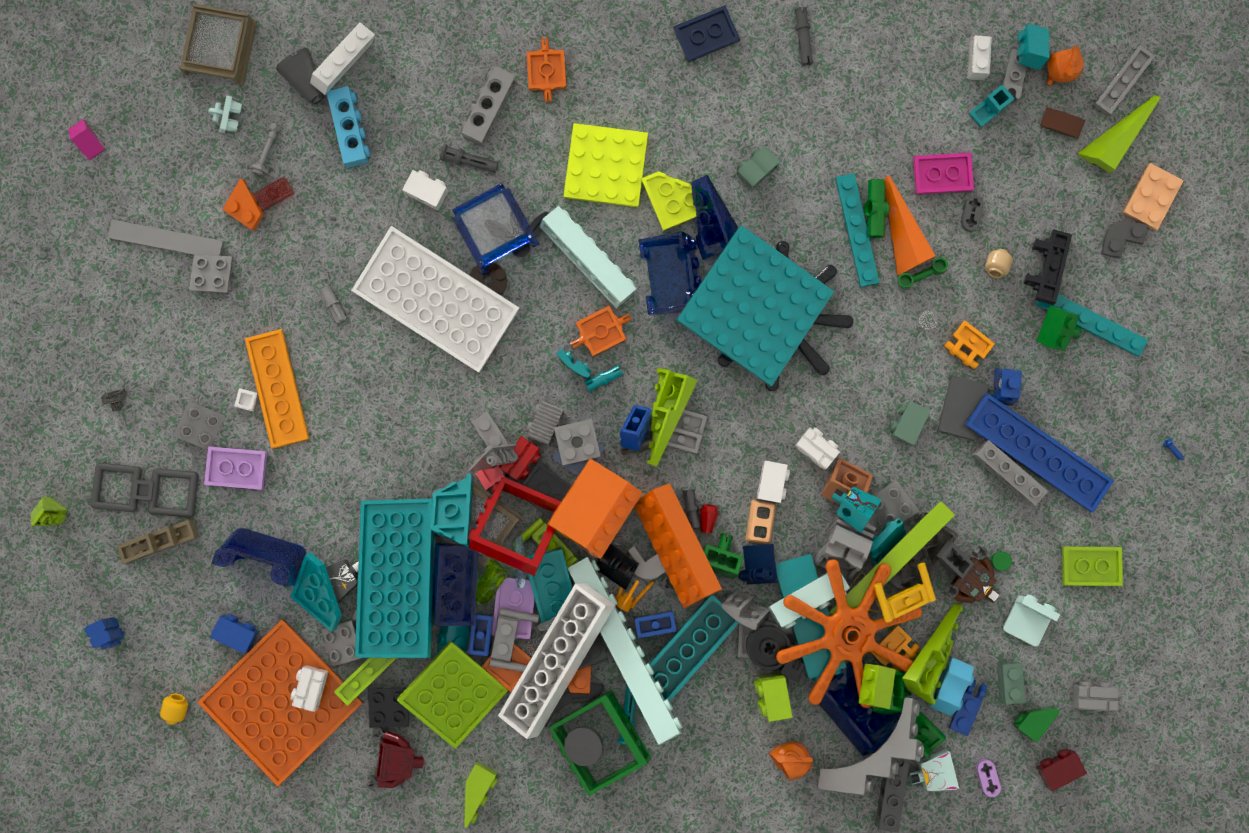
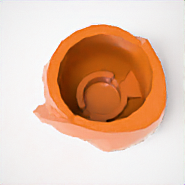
[1047,45,1084,86]
[768,741,813,781]

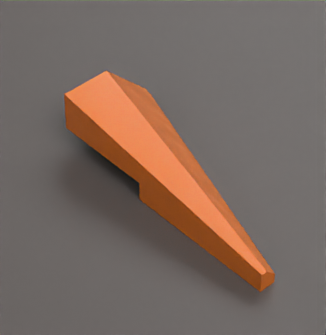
[884,175,935,276]

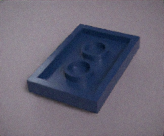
[673,5,740,62]

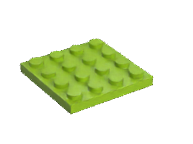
[397,640,509,749]

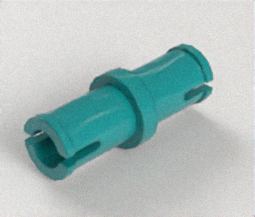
[584,365,624,392]

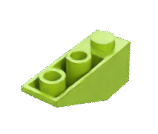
[31,497,68,526]
[464,761,498,828]

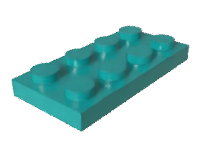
[526,547,572,631]

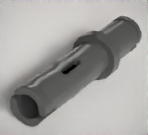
[795,7,813,66]

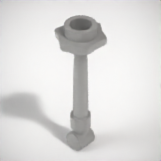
[250,123,281,177]

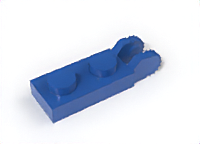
[948,680,987,736]

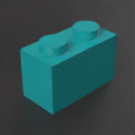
[1017,23,1049,70]

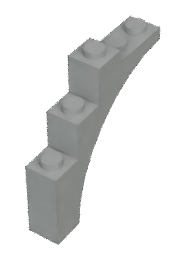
[818,698,924,797]

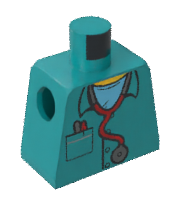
[831,487,882,533]

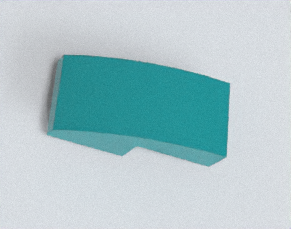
[556,349,591,380]

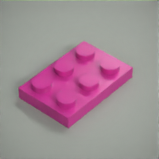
[913,153,974,195]

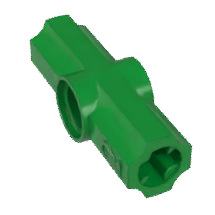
[864,179,889,239]

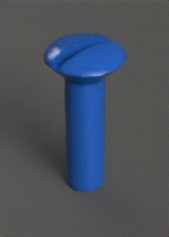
[1163,439,1184,460]

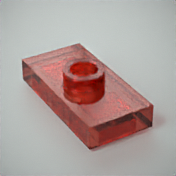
[253,176,295,211]

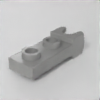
[1002,49,1027,104]

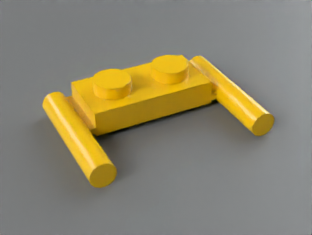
[874,563,936,622]

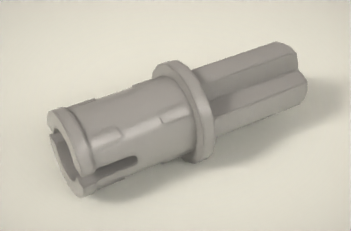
[320,286,346,323]

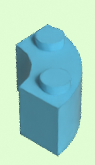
[930,657,974,716]

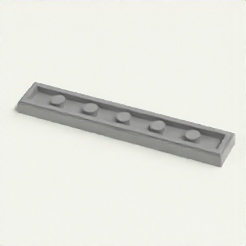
[108,220,224,256]

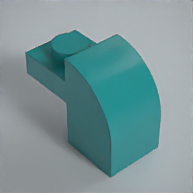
[968,84,1015,128]

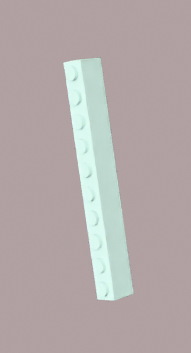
[567,557,683,745]

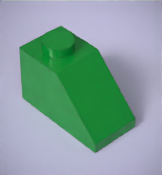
[1013,707,1060,743]

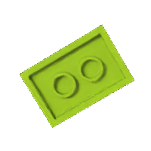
[1062,546,1123,586]

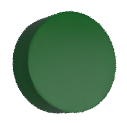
[991,551,1012,571]

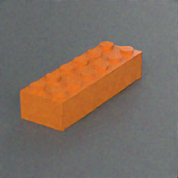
[634,483,722,608]

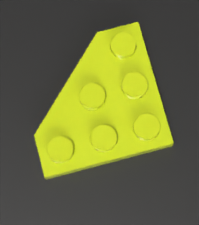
[641,171,716,232]

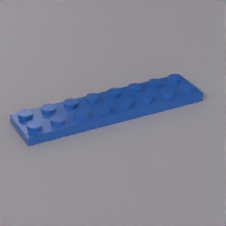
[965,393,1114,512]

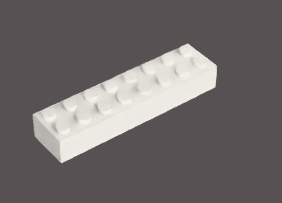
[498,583,615,739]

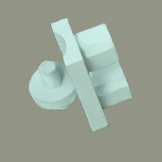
[208,96,242,133]

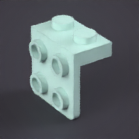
[1003,594,1060,647]

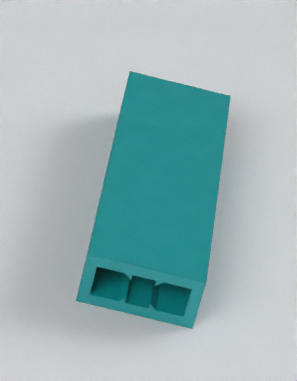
[776,554,847,681]

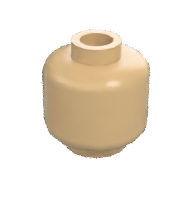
[985,249,1013,279]

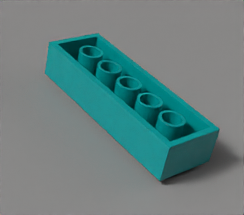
[649,595,739,701]

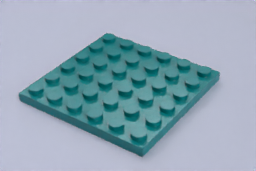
[676,225,834,387]

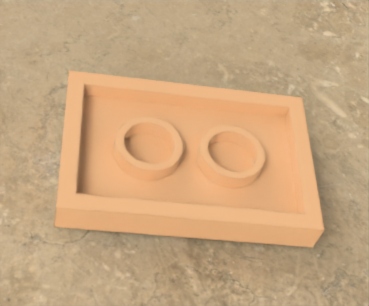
[1122,163,1184,231]

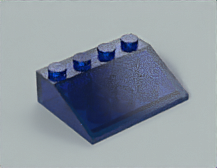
[819,660,902,756]

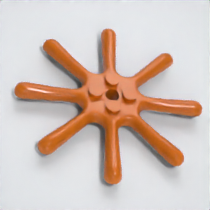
[776,559,922,708]

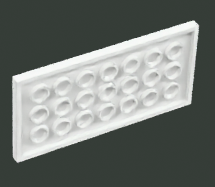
[351,226,520,373]

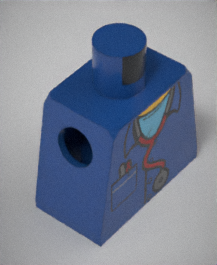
[993,368,1022,405]

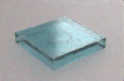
[512,537,527,588]

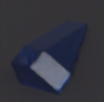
[691,175,738,260]

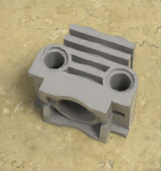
[815,515,876,580]

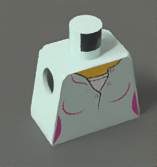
[909,749,959,791]

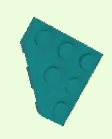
[290,552,342,632]

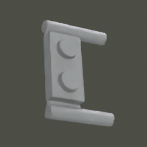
[490,608,539,672]

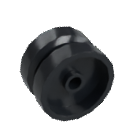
[745,624,791,670]

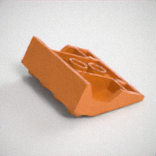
[547,459,643,559]

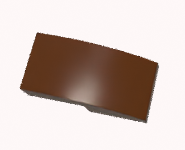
[1040,107,1085,139]

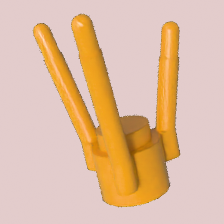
[615,580,654,612]

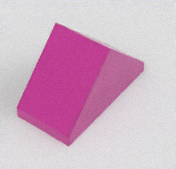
[68,119,105,160]

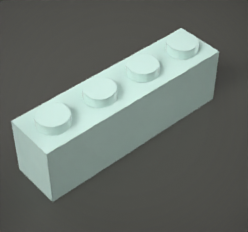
[768,573,850,629]

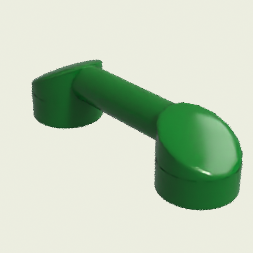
[897,257,948,290]

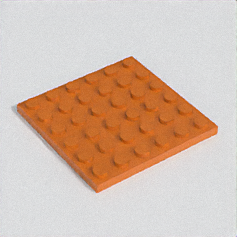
[197,619,364,787]

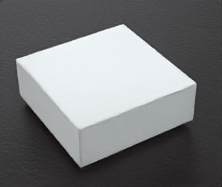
[234,388,258,412]

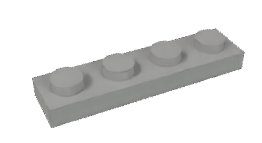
[1094,45,1155,116]

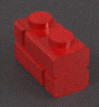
[499,436,541,481]

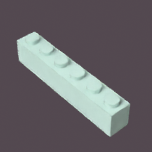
[539,206,636,309]

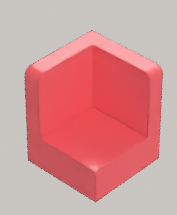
[476,465,507,490]

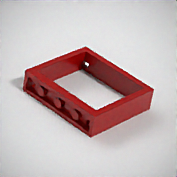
[468,476,561,576]

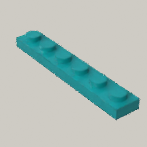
[835,173,880,288]
[1036,294,1148,357]

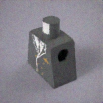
[326,559,359,603]

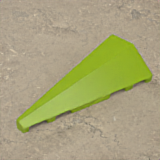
[1077,95,1161,173]
[647,368,698,467]
[902,603,963,705]

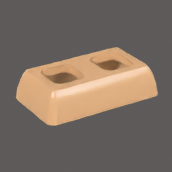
[745,499,776,545]

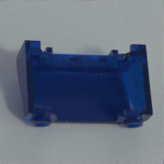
[211,528,307,587]

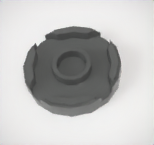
[564,726,604,766]

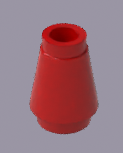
[700,504,719,533]

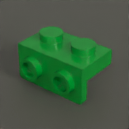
[914,711,946,758]

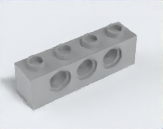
[461,66,517,147]
[971,440,1048,506]

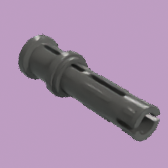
[440,144,499,173]

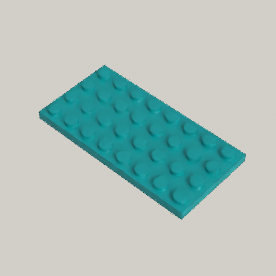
[355,499,434,658]

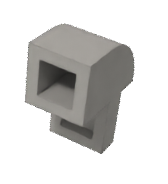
[628,546,666,579]

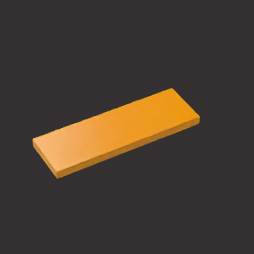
[244,329,310,449]

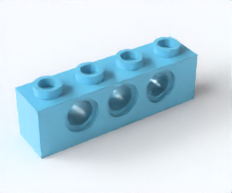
[327,86,371,168]

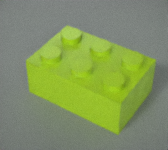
[754,671,793,722]

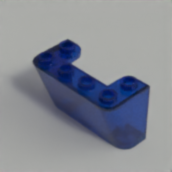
[638,231,702,316]

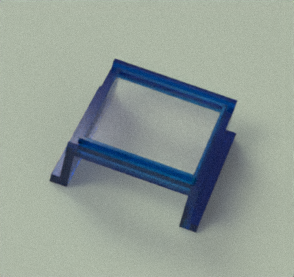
[452,183,539,275]

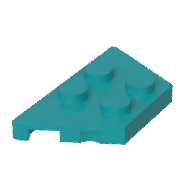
[430,473,474,547]

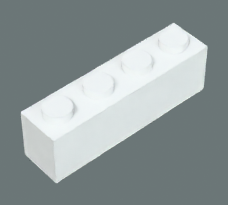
[310,23,375,95]

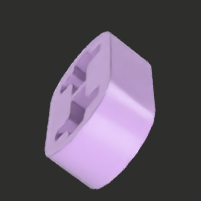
[976,759,1001,797]

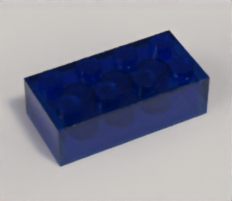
[432,543,478,626]

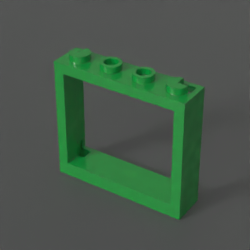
[549,690,652,796]

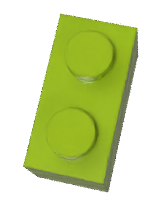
[859,664,896,709]

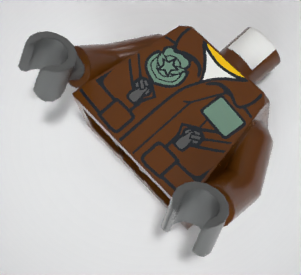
[943,545,999,603]

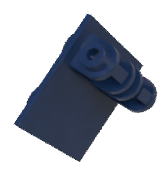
[738,544,778,585]

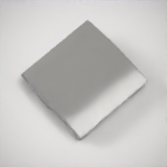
[667,409,707,454]
[722,590,770,631]

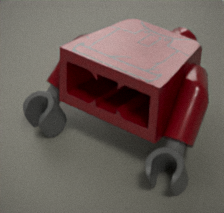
[367,727,424,789]

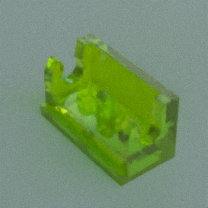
[468,560,509,604]

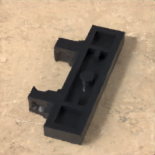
[1023,229,1072,305]

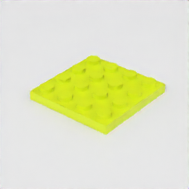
[563,123,648,208]

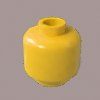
[160,693,189,725]

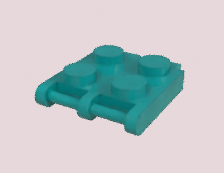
[870,518,906,565]

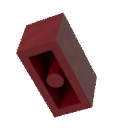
[1036,749,1087,792]

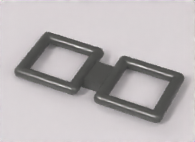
[91,463,199,518]

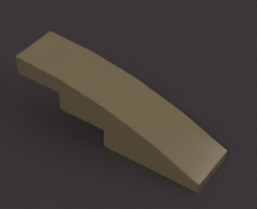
[117,519,199,564]

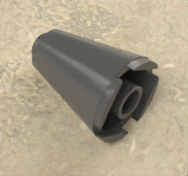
[276,48,324,104]

